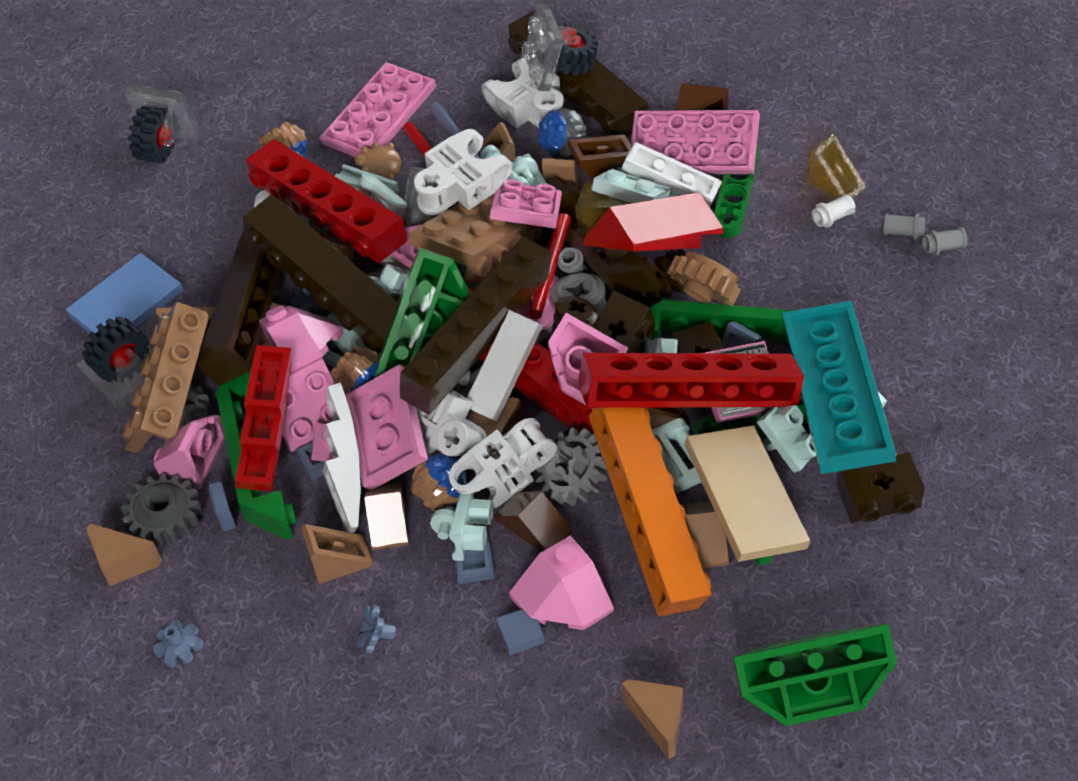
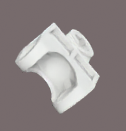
[481,58,564,128]
[414,129,512,215]
[416,390,487,457]
[449,418,557,509]

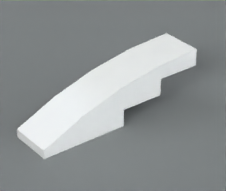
[322,382,361,533]

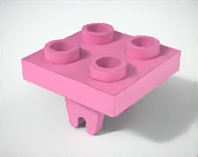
[282,358,334,452]

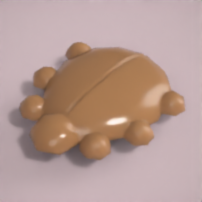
[354,142,402,180]

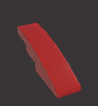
[235,345,292,491]

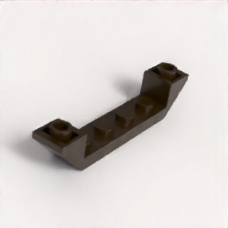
[549,176,663,295]

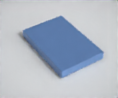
[65,252,184,333]

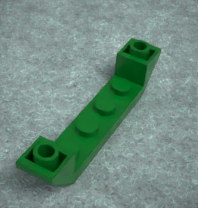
[624,300,794,352]
[216,363,297,540]

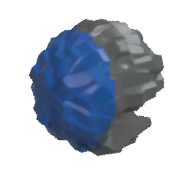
[537,108,586,159]

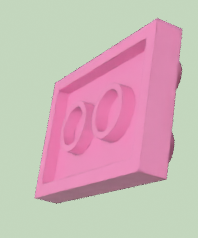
[345,365,428,490]

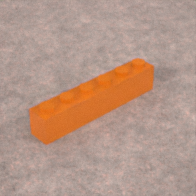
[588,408,712,617]

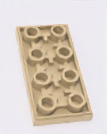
[684,425,810,562]

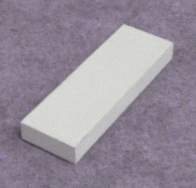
[621,142,722,207]
[467,310,543,422]

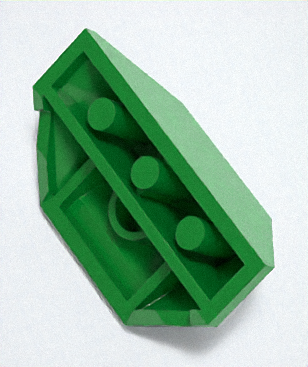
[374,247,470,378]
[733,624,897,726]

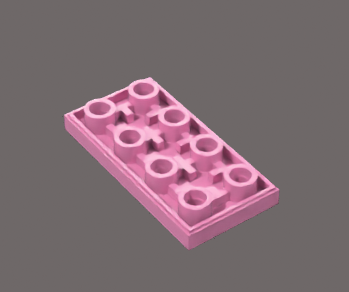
[320,62,436,157]
[631,110,760,174]

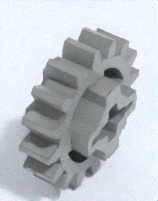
[535,428,607,506]

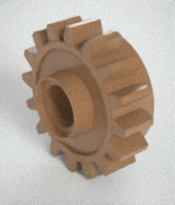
[667,252,741,306]

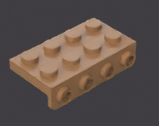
[409,193,542,285]
[122,302,208,453]

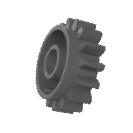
[121,473,203,548]

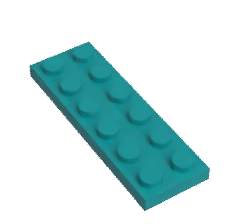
[782,300,896,474]

